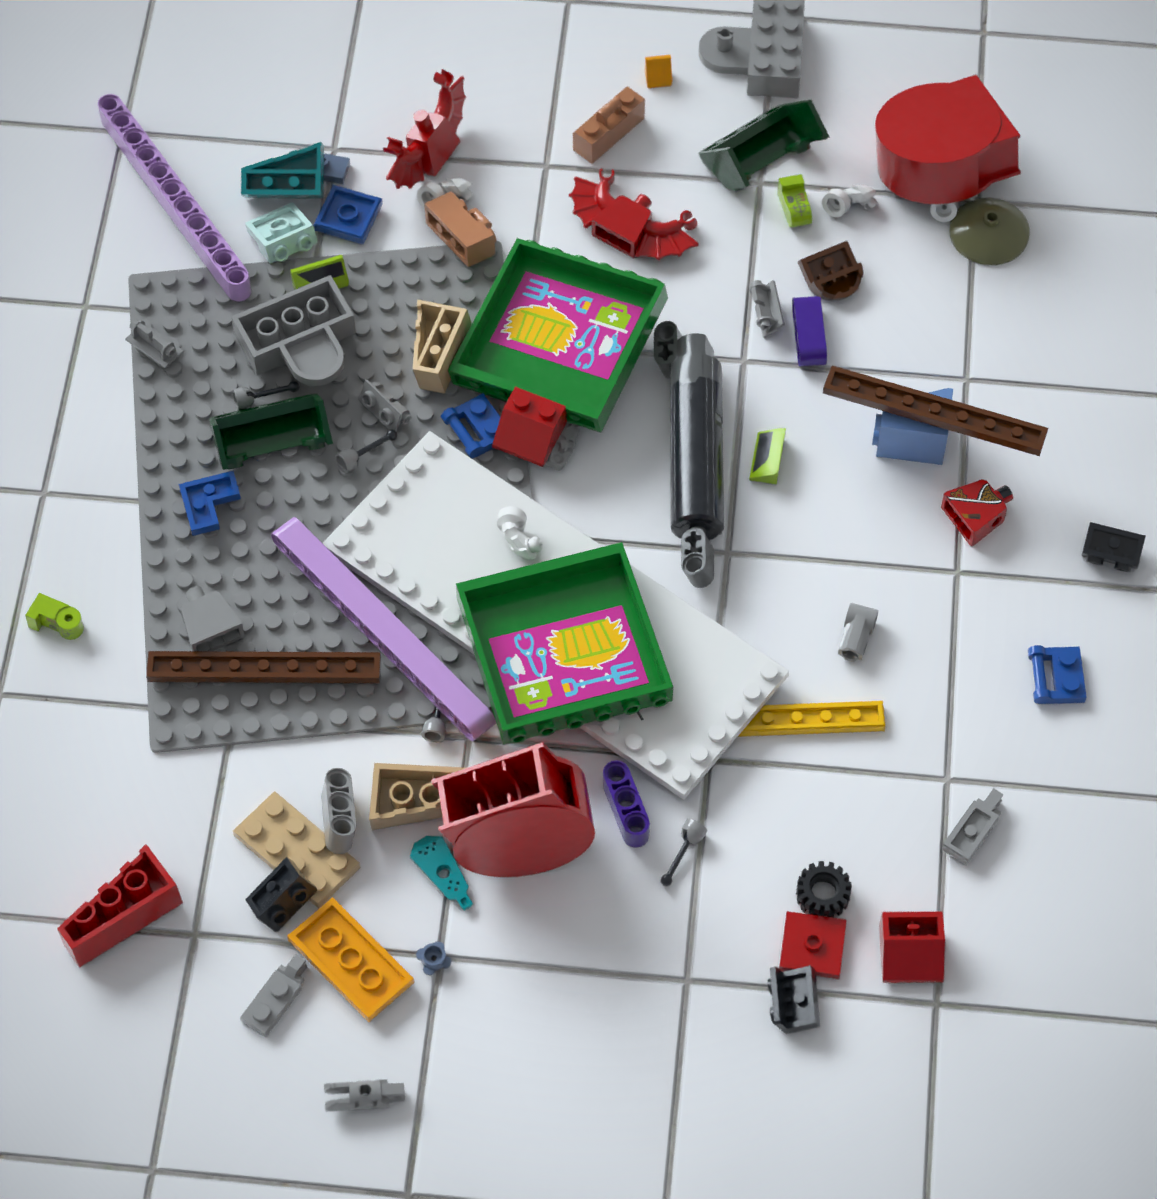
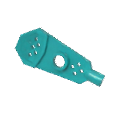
[410,836,473,910]

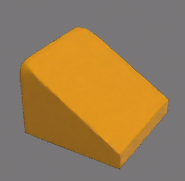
[645,55,672,88]

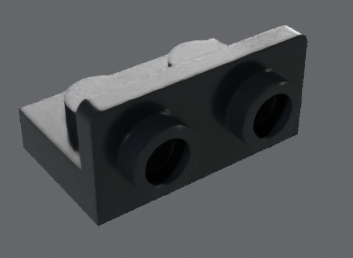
[245,857,317,932]

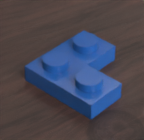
[179,471,241,536]

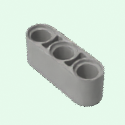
[321,768,356,854]

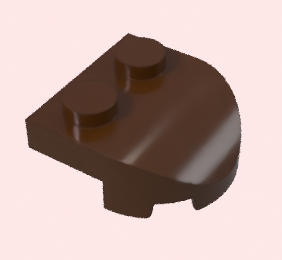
[797,241,863,301]

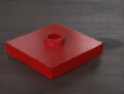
[779,911,847,979]

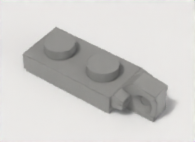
[941,788,1004,865]
[240,954,307,1037]

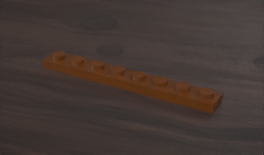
[823,365,1049,457]
[146,651,381,683]

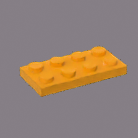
[287,897,414,1022]

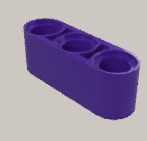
[792,296,827,366]
[603,760,650,848]

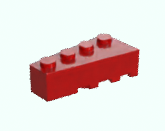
[57,844,183,968]

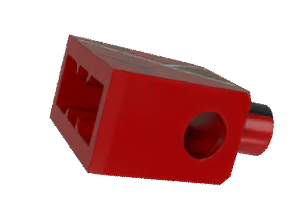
[941,479,1013,547]

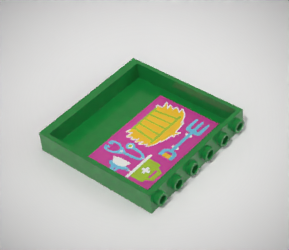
[448,238,668,433]
[456,542,673,745]

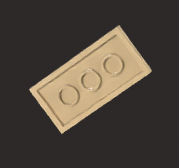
[233,791,360,909]

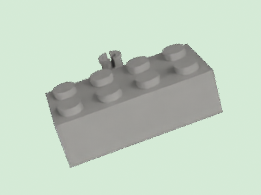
[699,0,805,98]
[231,275,356,386]

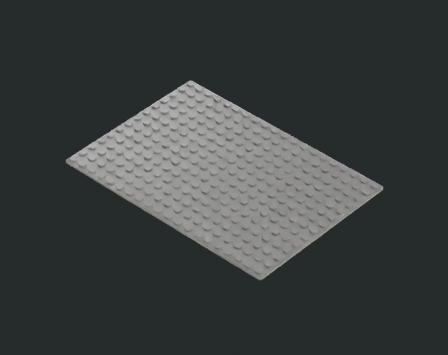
[128,241,532,753]

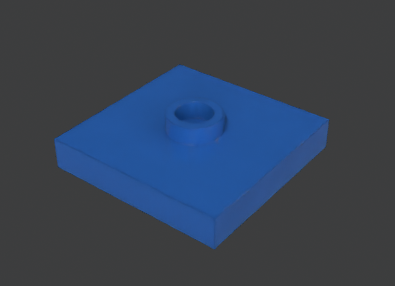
[313,185,383,245]

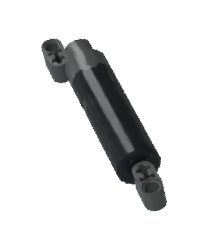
[654,321,724,588]

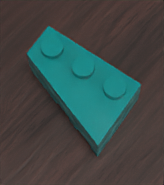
[241,142,324,199]

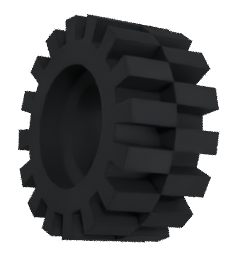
[796,861,852,918]

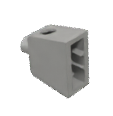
[181,586,245,651]

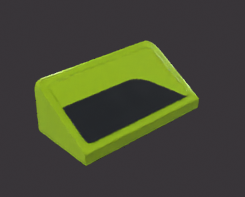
[290,255,349,290]
[749,428,786,485]

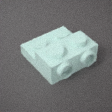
[245,202,318,264]

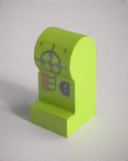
[777,174,812,228]
[25,593,84,640]

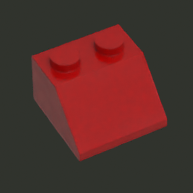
[492,387,567,467]

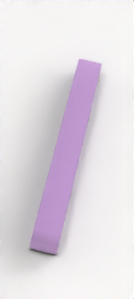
[98,94,251,301]
[271,517,496,741]

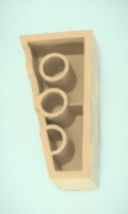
[369,763,465,830]

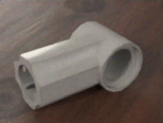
[838,603,879,662]

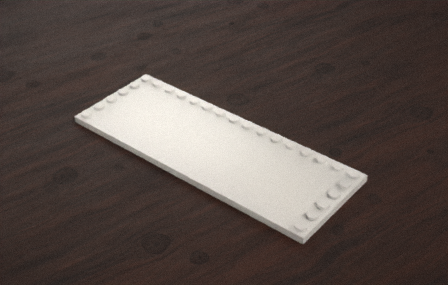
[323,431,789,800]

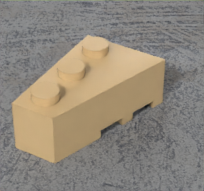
[413,300,472,394]

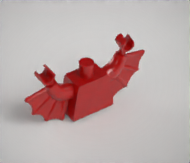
[383,69,466,189]
[569,168,699,260]

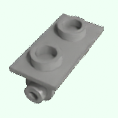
[749,280,785,338]
[125,319,184,369]
[359,379,412,432]

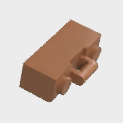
[573,86,645,164]
[424,191,496,267]

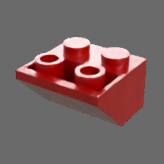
[879,911,945,983]

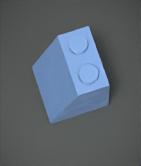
[872,388,953,465]

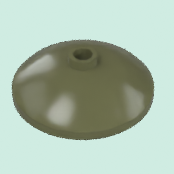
[949,197,1030,265]

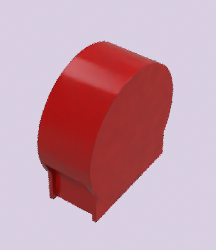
[875,75,1021,204]
[431,742,595,877]

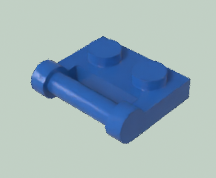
[441,393,501,459]
[1028,645,1087,704]

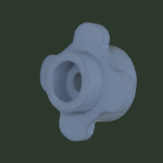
[416,941,451,975]

